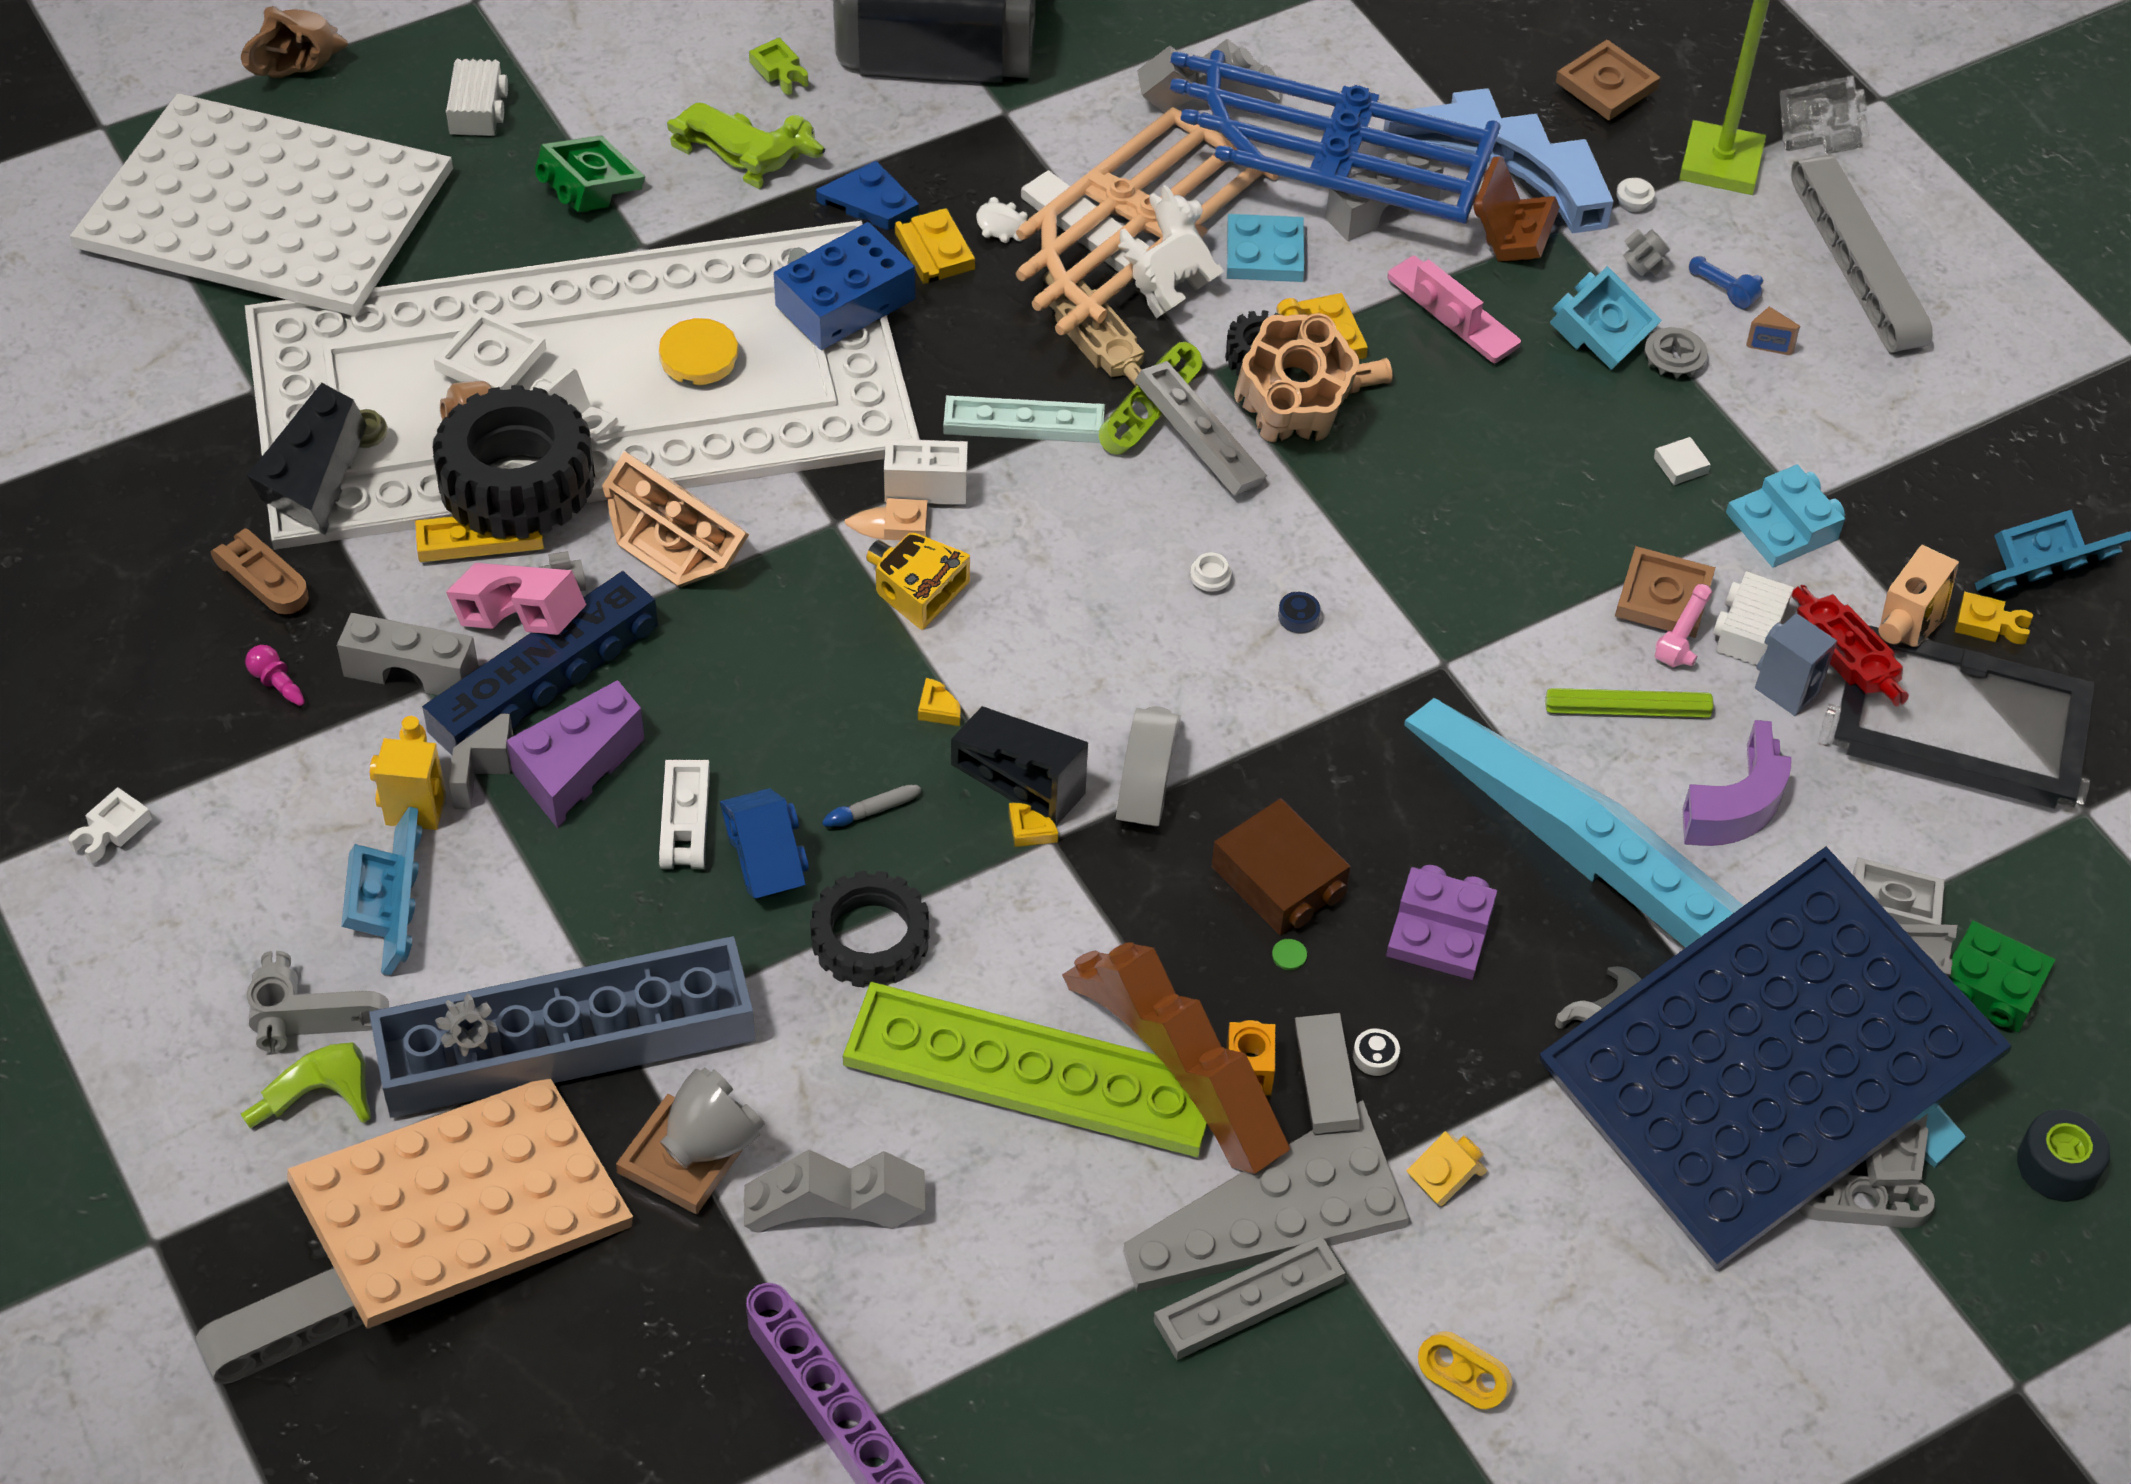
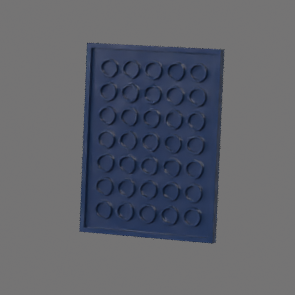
[1539,846,2012,1270]

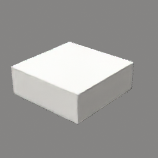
[1654,437,1711,485]

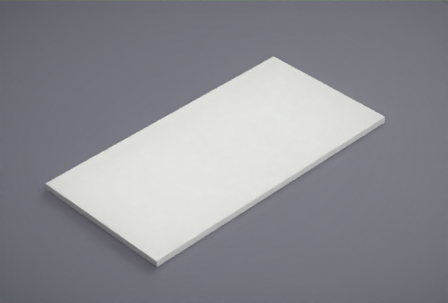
[245,221,920,550]

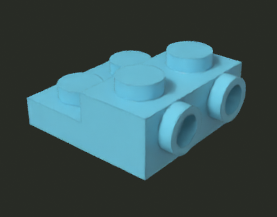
[1550,266,1662,370]
[1726,464,1845,568]

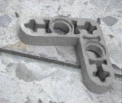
[1798,1175,1935,1228]

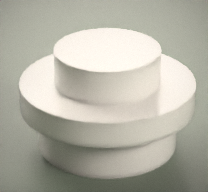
[1616,178,1655,213]
[1190,552,1232,591]

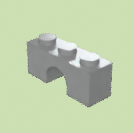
[1326,152,1444,242]
[337,613,479,695]

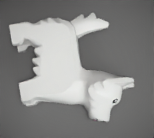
[1118,185,1224,318]

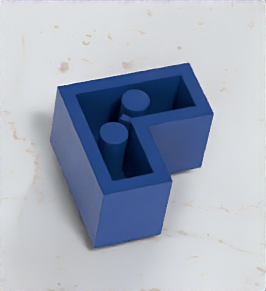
[719,788,809,899]

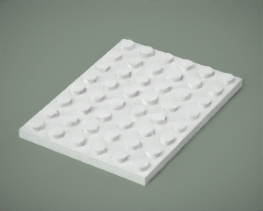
[70,93,453,316]

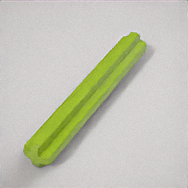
[1545,688,1714,717]

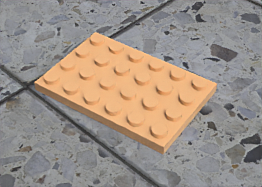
[287,1079,633,1329]

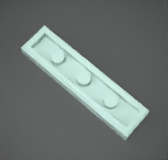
[943,395,1105,443]

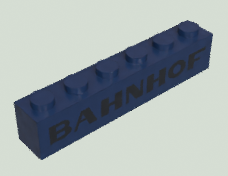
[422,571,658,755]

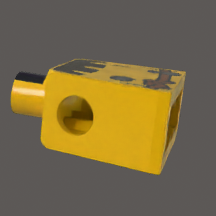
[866,532,970,630]

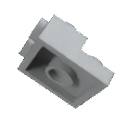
[1853,857,1945,925]

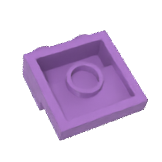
[1386,865,1497,980]

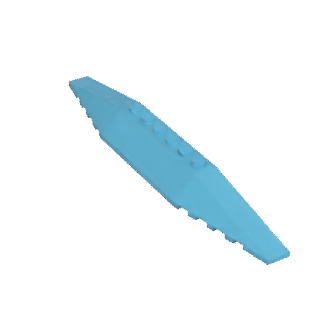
[1404,698,1966,1168]

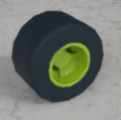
[2017,1109,2110,1201]

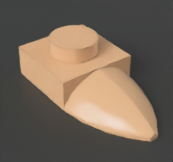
[845,498,928,541]

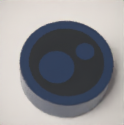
[1278,592,1320,633]

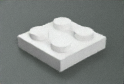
[433,309,547,390]

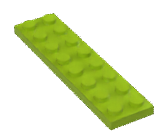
[842,982,1208,1157]

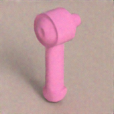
[1654,584,1713,668]

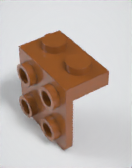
[1473,156,1560,262]

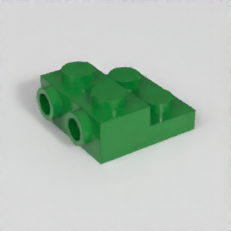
[535,135,646,212]
[1949,920,2056,1033]

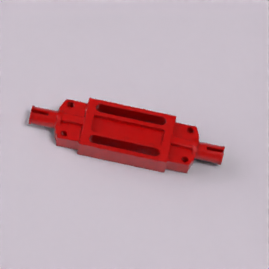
[1791,585,1909,707]

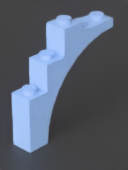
[1383,88,1613,233]

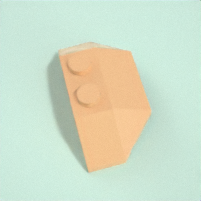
[602,451,749,587]

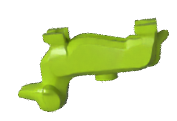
[667,102,825,190]

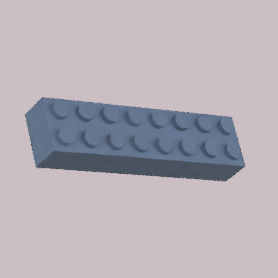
[369,936,755,1118]

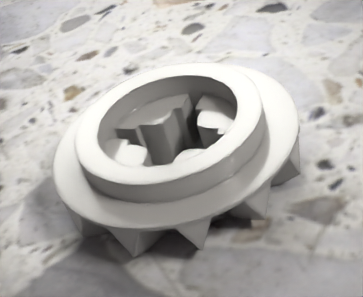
[1644,327,1707,380]

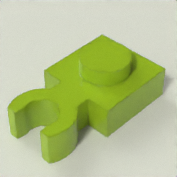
[749,37,808,95]

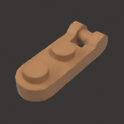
[211,528,309,614]

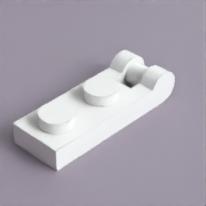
[659,760,710,869]

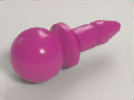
[245,645,305,706]

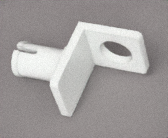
[530,368,619,443]

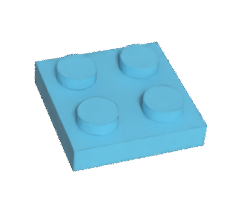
[1227,214,1304,282]

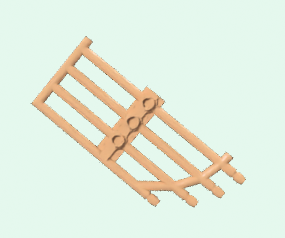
[1016,107,1279,335]

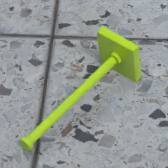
[1679,0,1770,195]

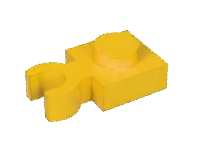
[1954,591,2033,644]

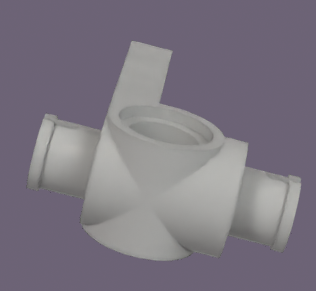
[247,951,389,1051]

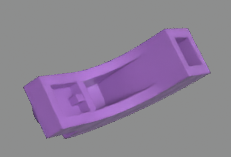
[1682,720,1791,846]

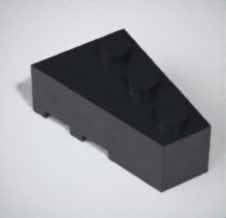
[247,382,367,535]

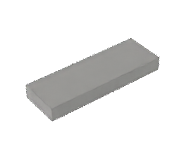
[1295,1013,1360,1134]

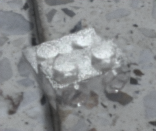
[1780,76,1870,155]

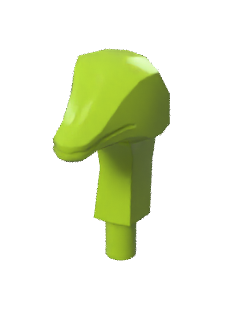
[240,1042,371,1129]

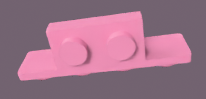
[1387,256,1521,363]

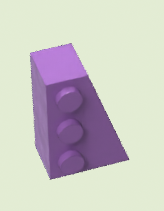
[506,680,644,828]

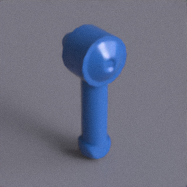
[1689,256,1763,309]

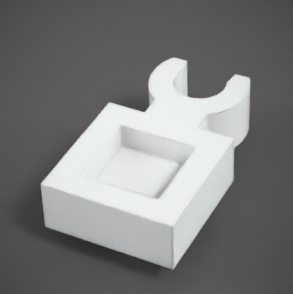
[68,787,152,864]

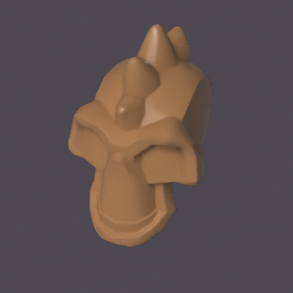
[240,6,348,78]

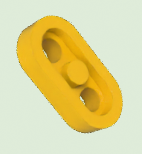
[1418,1331,1512,1409]

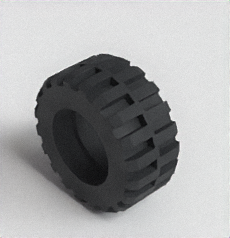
[432,385,595,539]

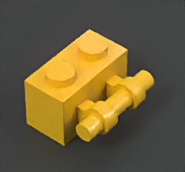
[370,716,446,830]

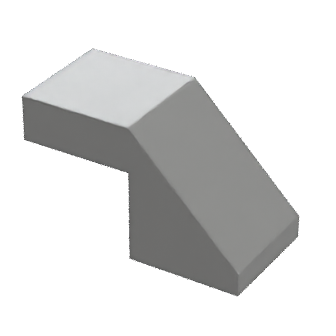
[449,714,513,809]

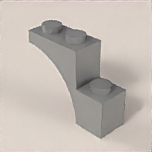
[1137,39,1280,113]
[744,1150,925,1232]

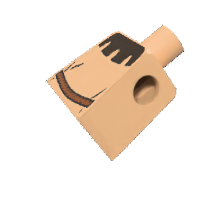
[1879,545,1959,647]

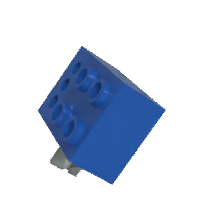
[773,222,915,350]

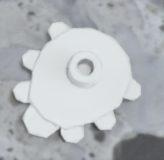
[976,197,1028,243]

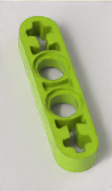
[1098,342,1203,455]

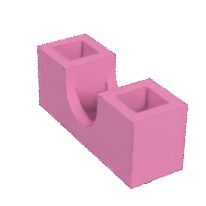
[446,563,586,635]

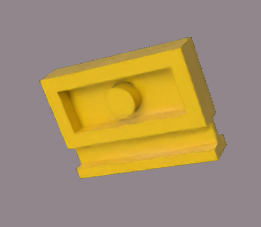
[895,208,975,284]

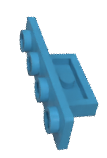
[1974,510,2131,593]
[341,806,422,975]

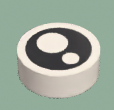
[1353,1029,1400,1076]

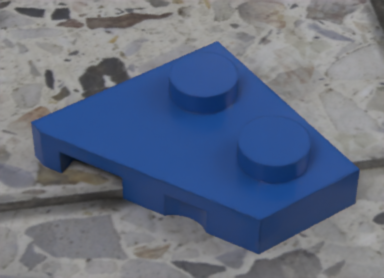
[816,161,919,230]

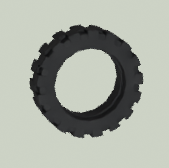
[810,871,930,988]

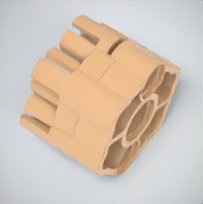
[1234,313,1359,443]

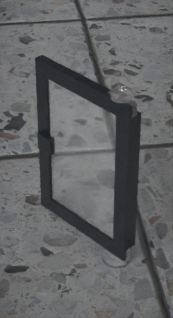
[1817,625,2095,809]

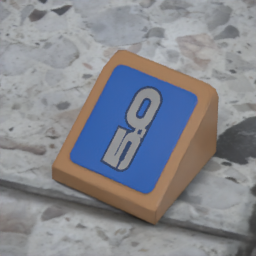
[1746,306,1800,355]

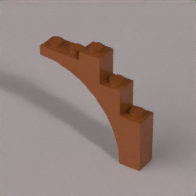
[1062,942,1290,1174]

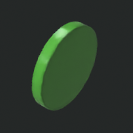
[1272,939,1307,970]

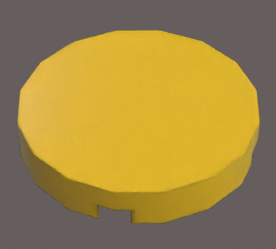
[659,318,738,385]

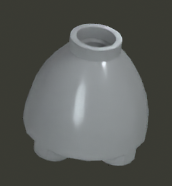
[660,1067,765,1169]

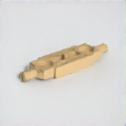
[1043,271,1144,387]

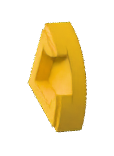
[918,678,960,726]
[1009,803,1058,847]

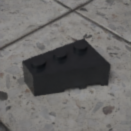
[951,706,1088,826]

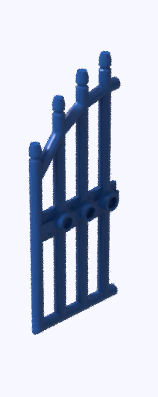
[1170,50,1501,224]

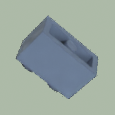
[1755,613,1837,716]

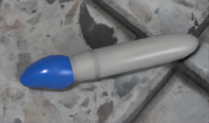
[822,785,921,827]

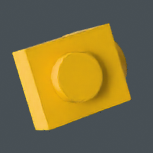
[1406,1131,1488,1206]

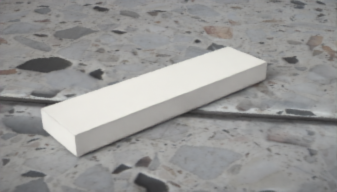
[1021,170,1150,272]

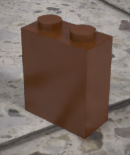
[1211,798,1350,936]

